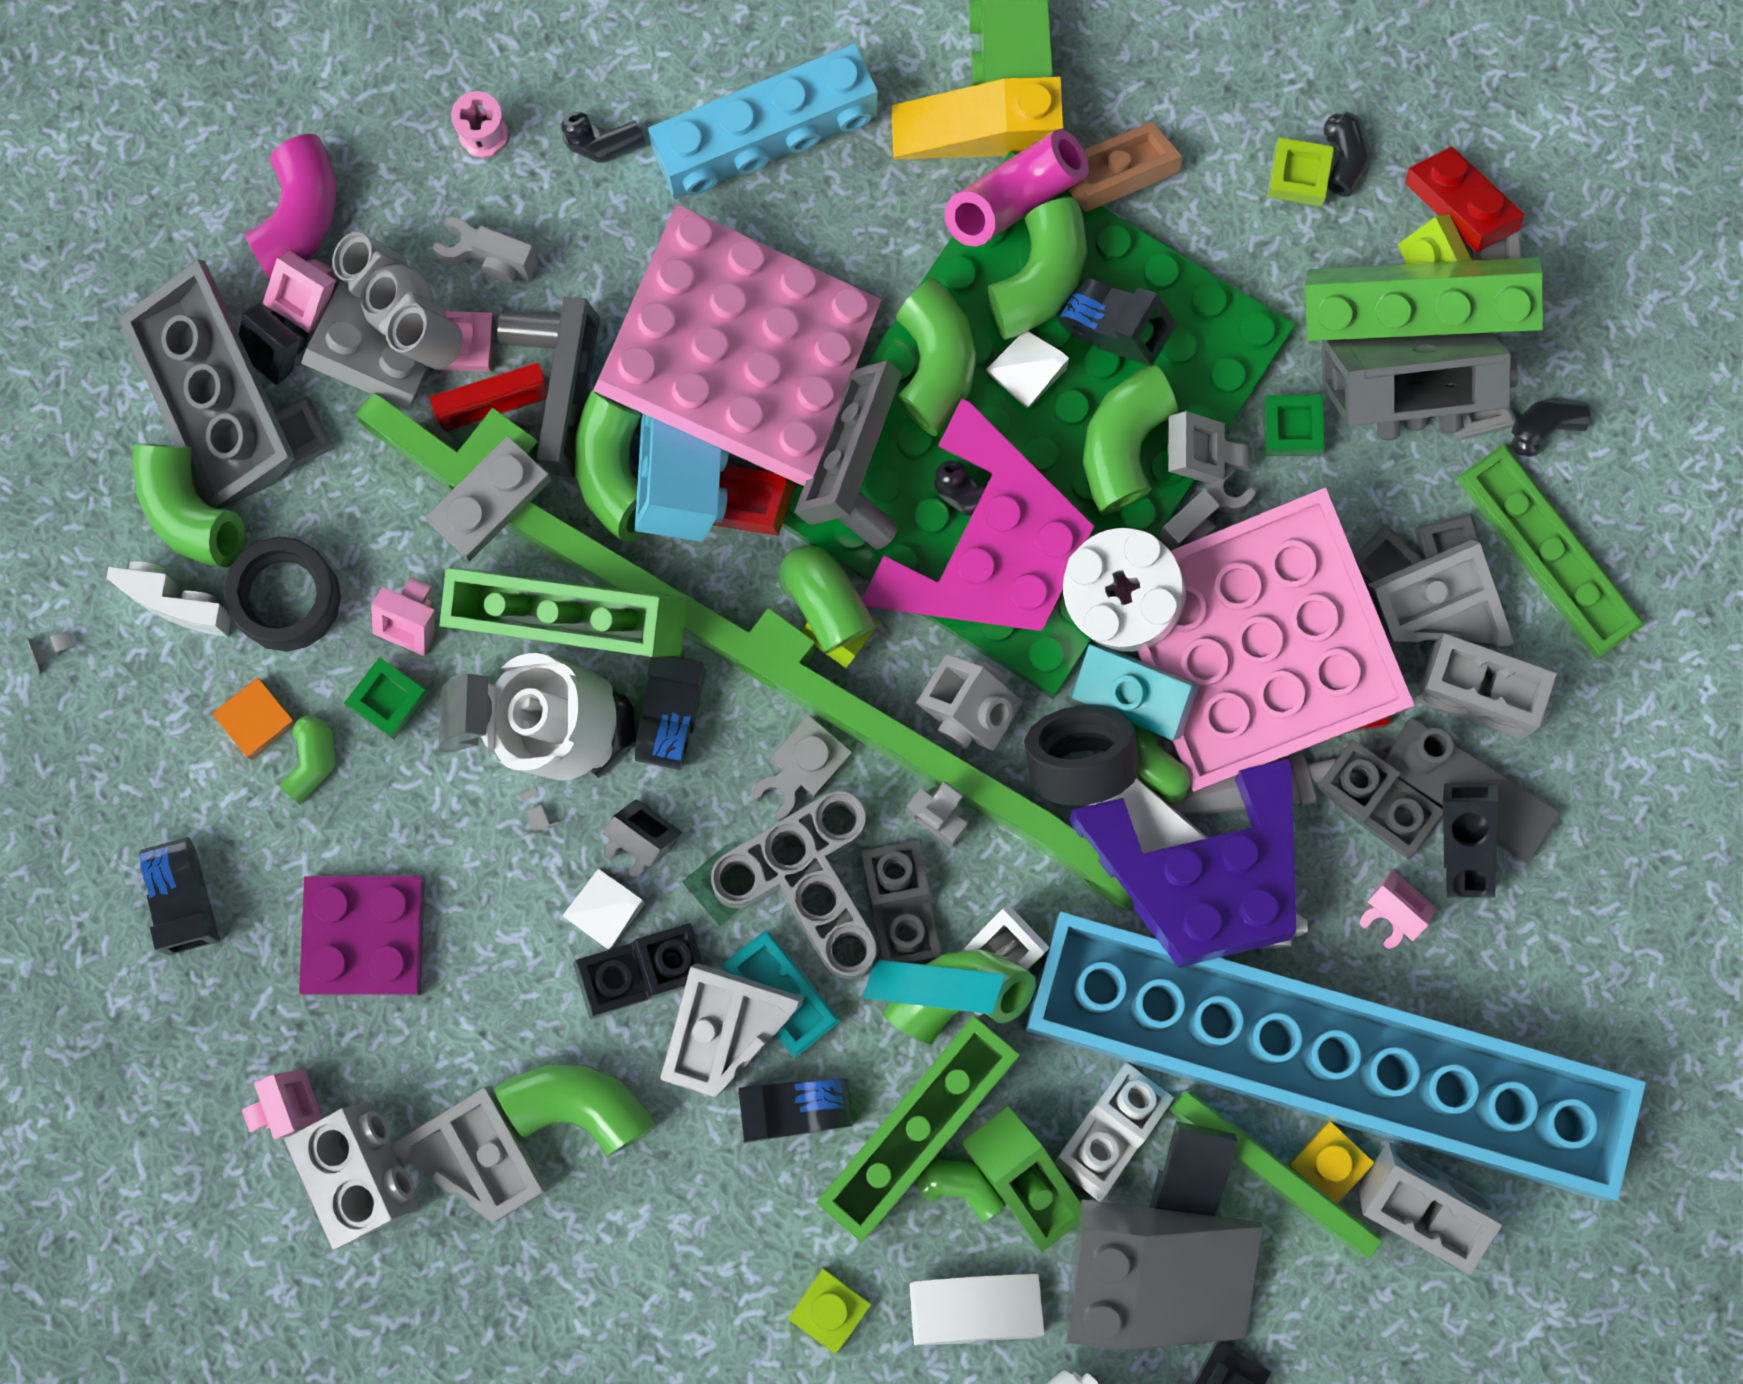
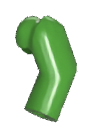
[279,715,336,805]
[1133,724,1191,803]
[917,1159,1006,1223]

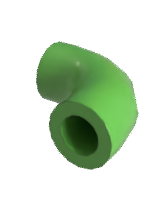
[988,197,1088,340]
[896,277,977,437]
[1083,364,1178,515]
[574,388,646,543]
[132,443,246,568]
[778,545,876,653]
[882,950,1036,1044]
[494,1064,658,1158]

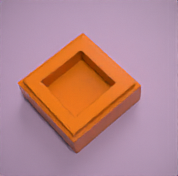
[212,677,296,760]

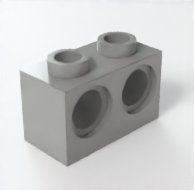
[1413,634,1557,740]
[284,1101,419,1250]
[1358,1141,1502,1275]

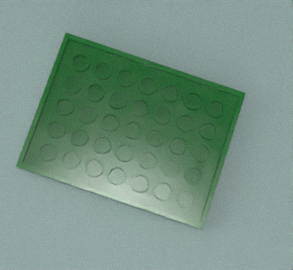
[782,151,1295,699]

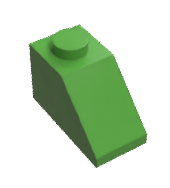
[961,1106,1081,1252]

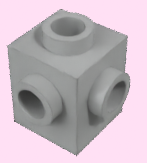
[916,654,1023,751]

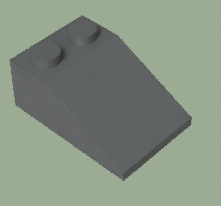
[1066,1199,1263,1351]

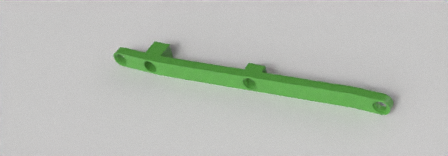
[354,393,1134,910]

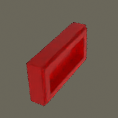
[429,362,548,432]

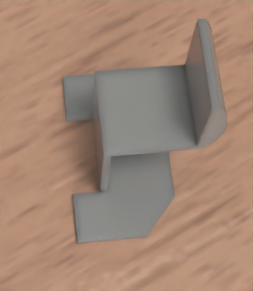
[26,631,74,674]
[520,788,560,837]

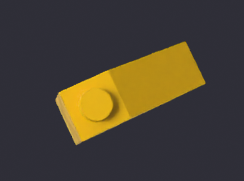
[891,77,1063,160]

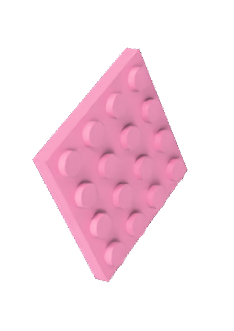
[593,204,881,486]
[1114,487,1415,792]

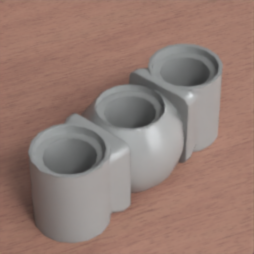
[332,232,463,369]

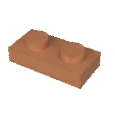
[1068,121,1182,212]

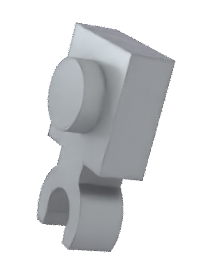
[751,715,852,822]

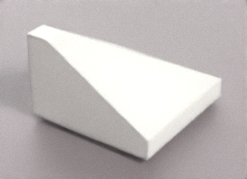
[986,331,1069,409]
[563,869,645,950]

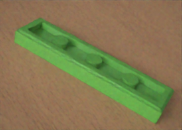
[1456,444,1646,660]
[1167,1091,1382,1259]

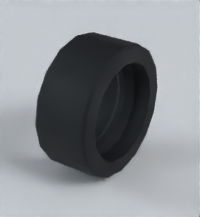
[223,536,341,652]
[1024,705,1140,806]

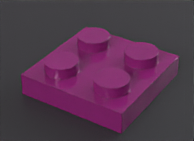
[299,876,425,996]

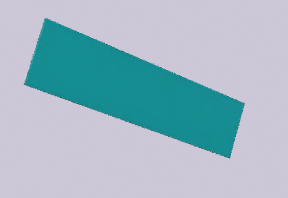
[862,960,1006,1015]

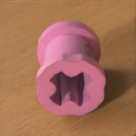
[451,91,508,158]

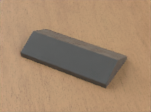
[118,259,295,509]

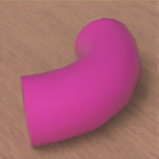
[945,129,1089,246]
[244,133,337,280]

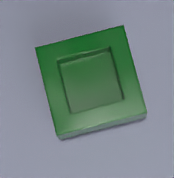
[1263,395,1325,456]
[344,657,429,740]

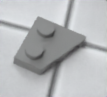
[301,280,427,410]
[391,1086,549,1223]

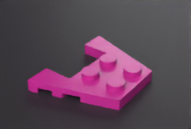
[862,399,1094,631]

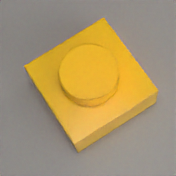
[1288,1121,1374,1204]

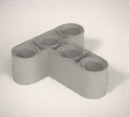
[711,791,876,980]

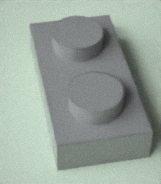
[425,436,551,562]

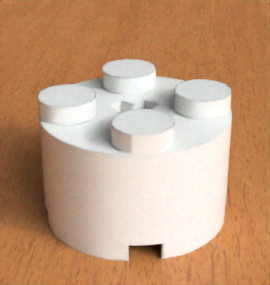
[1063,528,1186,651]
[481,653,616,780]

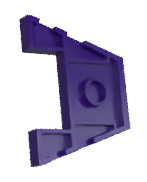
[1070,759,1296,968]

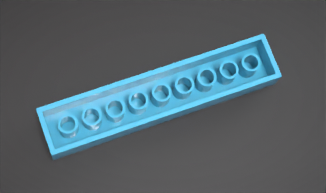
[1024,912,1646,1201]

